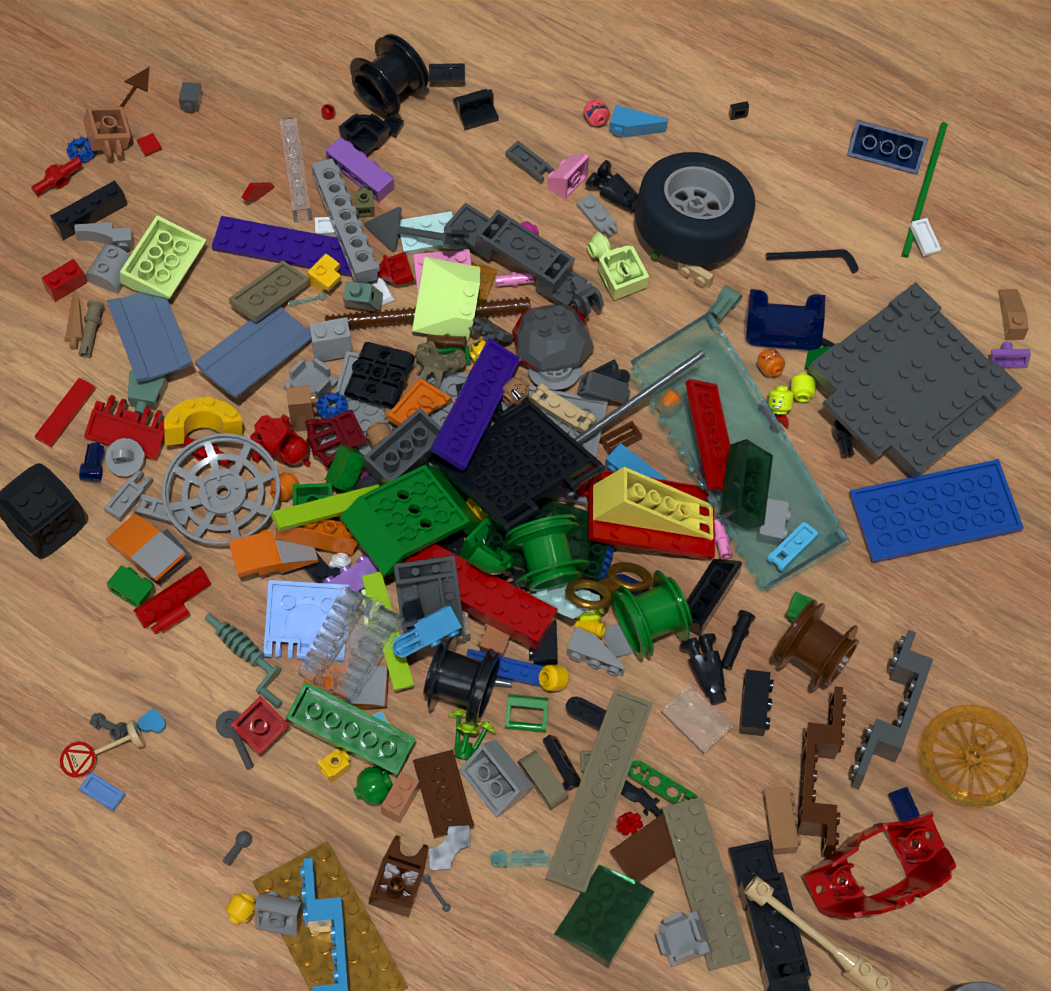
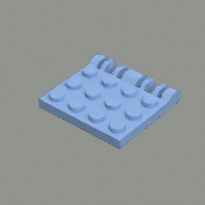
[264,580,350,662]

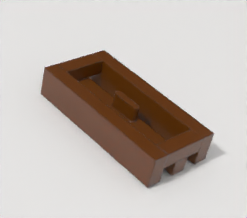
[600,421,642,455]

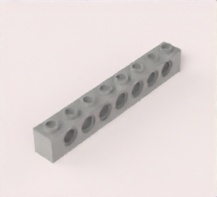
[311,158,380,283]

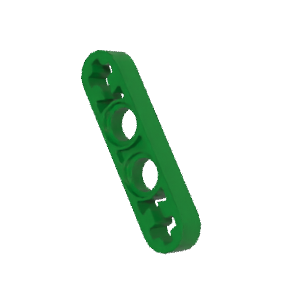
[628,760,699,804]

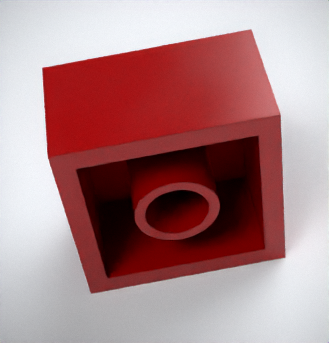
[229,696,289,755]

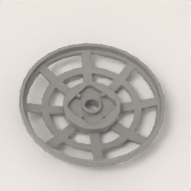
[162,433,281,546]

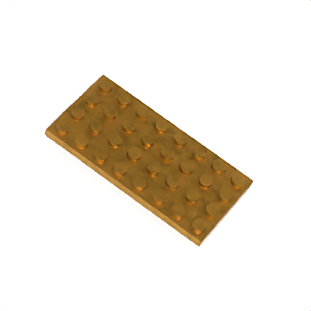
[253,841,408,991]

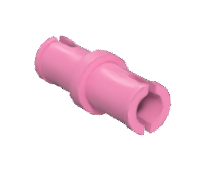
[496,272,534,287]
[714,519,733,559]

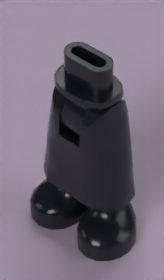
[585,160,638,214]
[679,633,727,705]

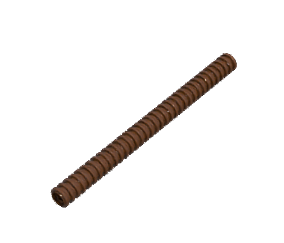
[325,297,531,329]

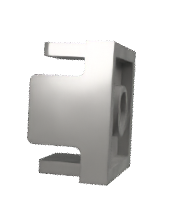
[284,358,338,406]
[656,911,712,967]

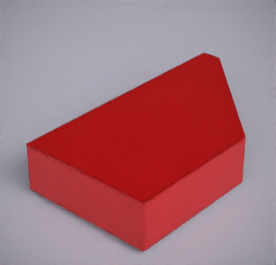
[241,182,275,201]

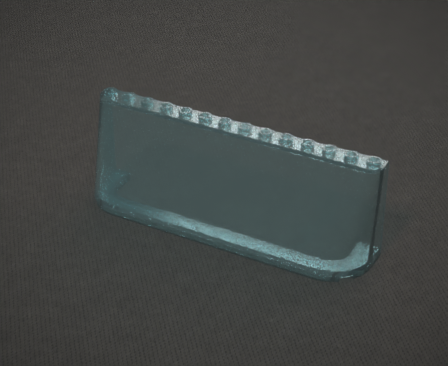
[630,312,851,591]

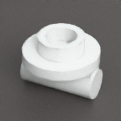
[329,553,351,569]

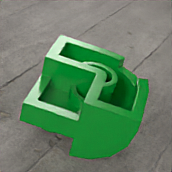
[466,541,514,575]

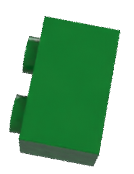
[325,444,365,492]
[106,565,156,608]

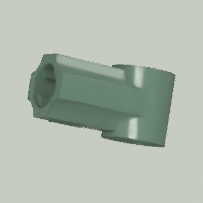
[707,285,742,322]

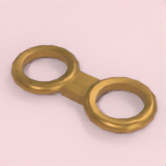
[565,562,653,610]

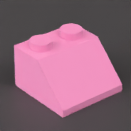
[547,154,589,200]

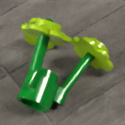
[448,709,496,759]

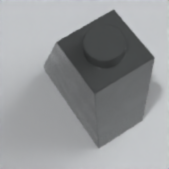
[577,371,630,405]

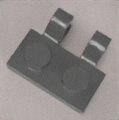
[469,317,514,344]

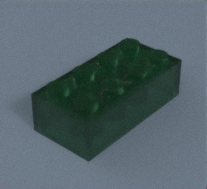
[720,439,773,530]

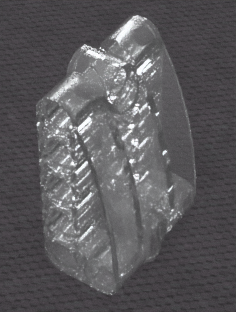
[298,586,404,704]

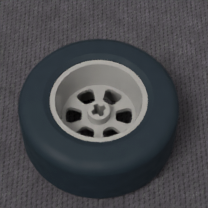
[635,152,756,266]

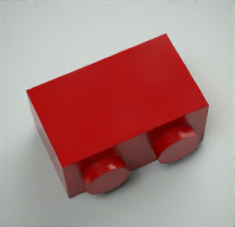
[42,259,87,302]

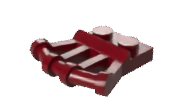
[305,409,368,469]

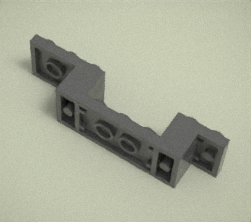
[444,202,588,306]
[850,630,933,790]

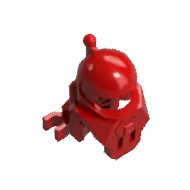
[250,414,311,467]

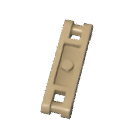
[528,383,597,433]

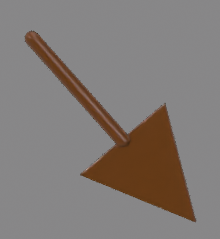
[119,67,149,107]

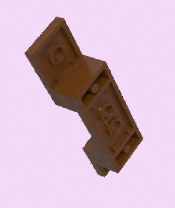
[797,686,847,858]

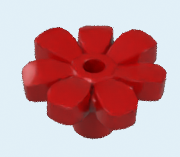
[616,812,643,835]

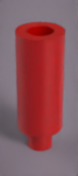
[150,603,190,634]

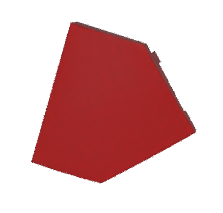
[377,252,414,285]

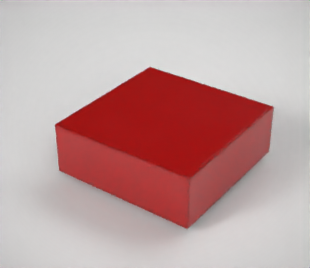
[137,133,162,157]

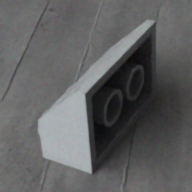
[459,740,534,817]

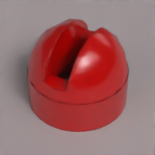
[321,104,336,120]

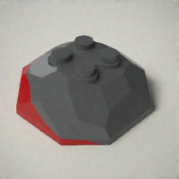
[512,304,594,372]

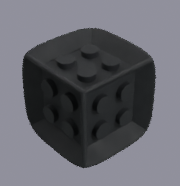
[0,463,85,559]

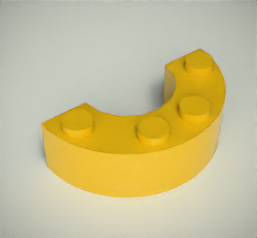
[164,397,243,446]

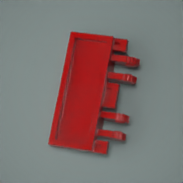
[84,395,164,460]

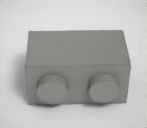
[756,498,791,545]

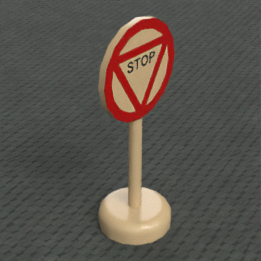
[60,720,145,778]

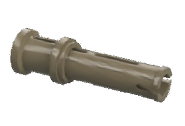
[78,300,104,358]

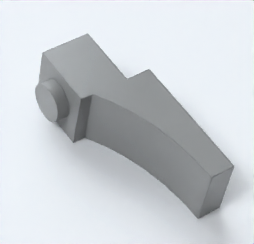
[75,222,134,251]

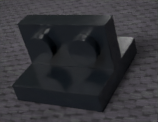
[453,89,499,131]

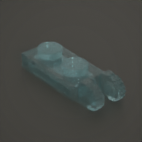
[490,850,549,868]

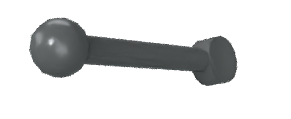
[423,874,451,912]

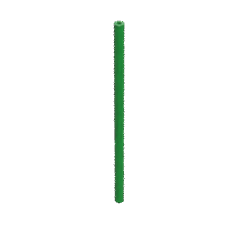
[902,122,948,258]

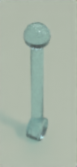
[288,292,326,307]

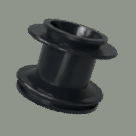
[350,34,429,115]
[423,636,501,724]

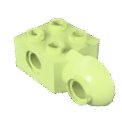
[587,231,649,300]

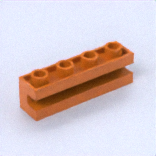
[275,519,358,556]

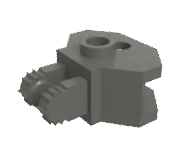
[570,275,604,319]

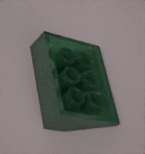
[554,864,654,969]

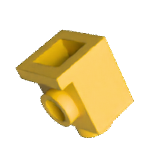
[317,749,351,784]

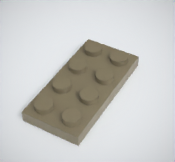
[229,260,310,322]

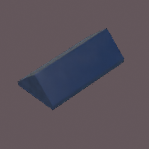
[847,119,928,174]

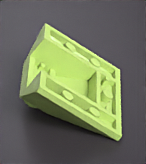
[412,257,480,341]

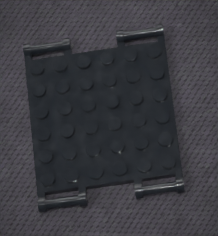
[429,398,606,534]

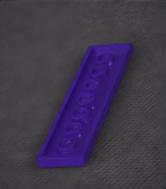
[211,216,352,277]
[430,338,521,471]

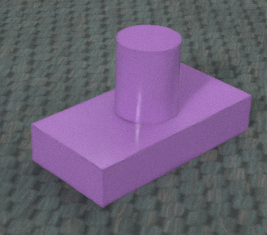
[989,342,1031,368]

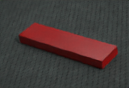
[35,378,96,448]

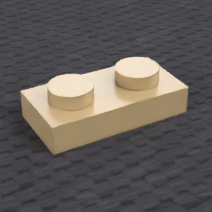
[678,263,714,289]

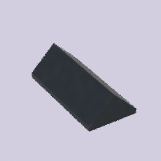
[686,559,742,637]

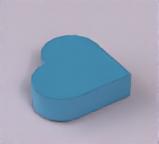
[138,708,166,734]

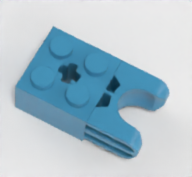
[392,603,462,657]

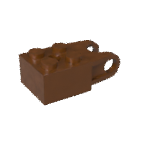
[368,835,428,918]

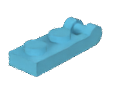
[767,522,819,572]

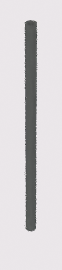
[574,350,705,444]

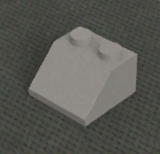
[308,317,352,362]

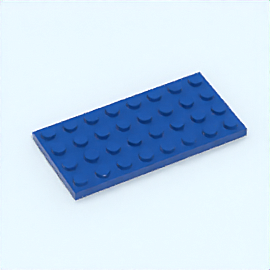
[849,459,1024,563]

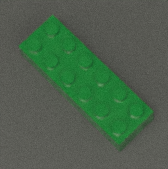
[285,681,416,778]

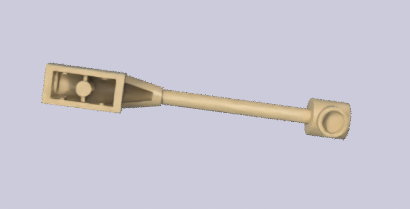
[744,875,894,991]

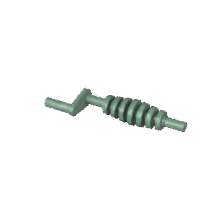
[205,613,283,708]

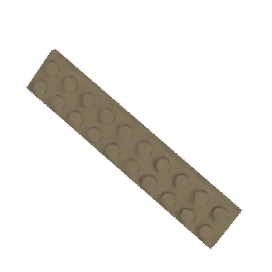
[545,689,653,894]

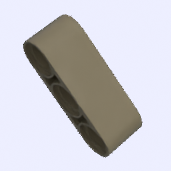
[517,750,568,810]

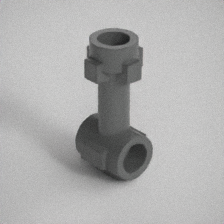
[90,713,128,739]

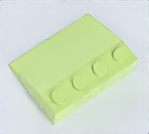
[120,215,207,299]

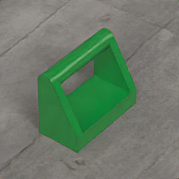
[505,694,549,733]

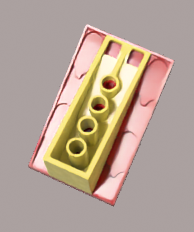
[588,467,715,560]

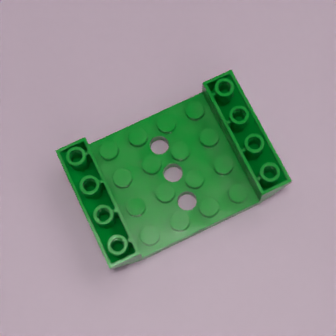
[340,465,481,577]

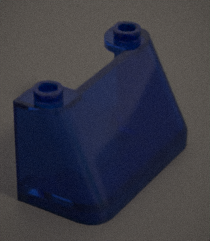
[746,289,826,351]

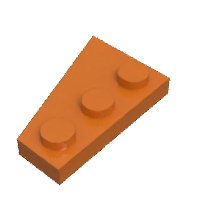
[387,378,452,426]

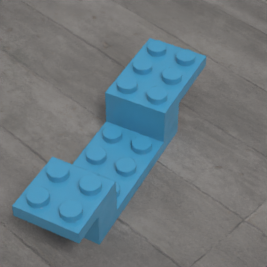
[300,858,349,991]

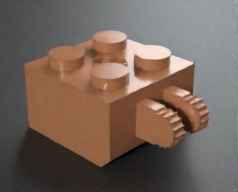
[83,107,130,157]

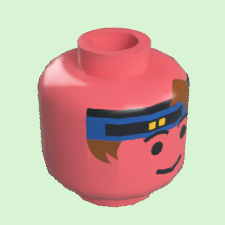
[583,99,610,126]

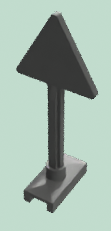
[364,207,469,252]

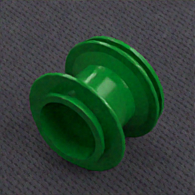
[505,514,591,591]
[612,570,692,658]

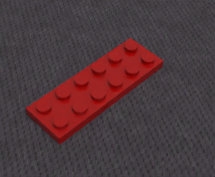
[685,379,741,494]

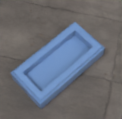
[79,772,126,812]

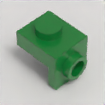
[786,592,814,621]

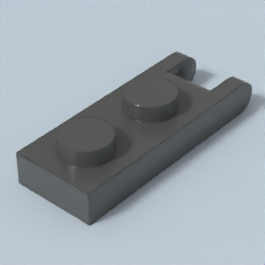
[505,141,554,182]

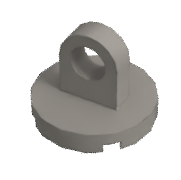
[105,438,145,478]

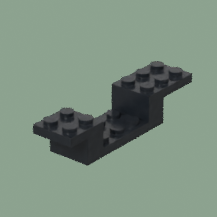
[728,840,811,991]

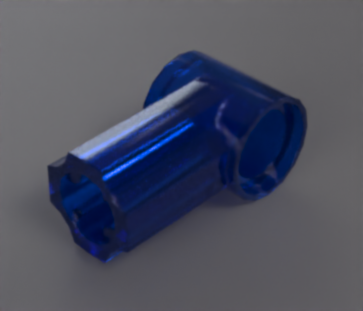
[79,443,105,482]

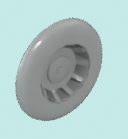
[528,365,581,390]

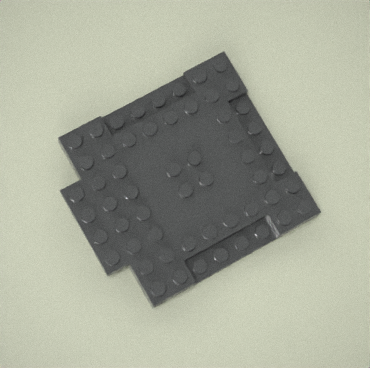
[807,282,1023,479]

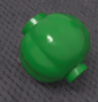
[353,767,393,806]

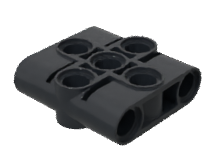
[344,342,415,409]

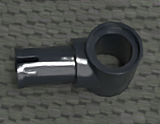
[832,420,855,458]

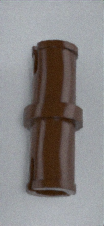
[427,334,467,349]

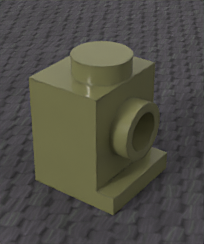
[354,188,374,218]

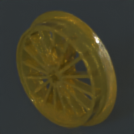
[920,705,1028,807]

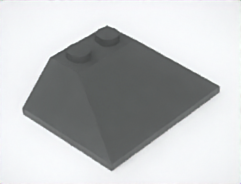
[394,555,465,638]

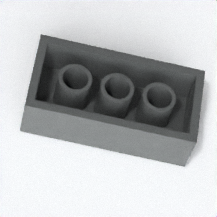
[363,408,441,485]

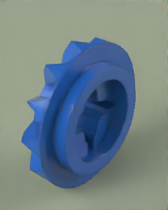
[66,136,96,163]
[317,391,348,419]

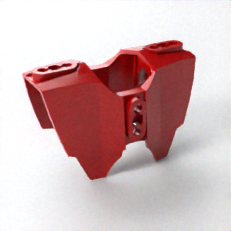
[803,811,957,918]

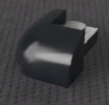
[339,113,390,155]

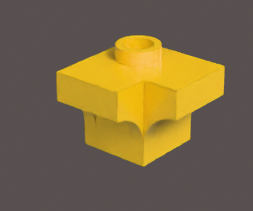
[307,254,341,294]

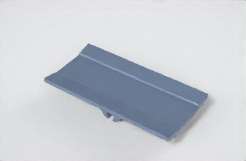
[107,292,193,382]
[195,306,311,398]

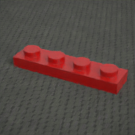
[133,566,211,628]

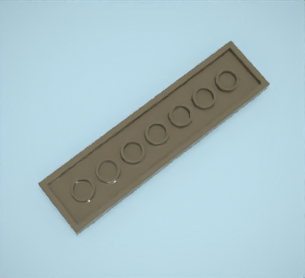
[661,797,751,971]

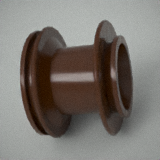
[773,599,859,690]

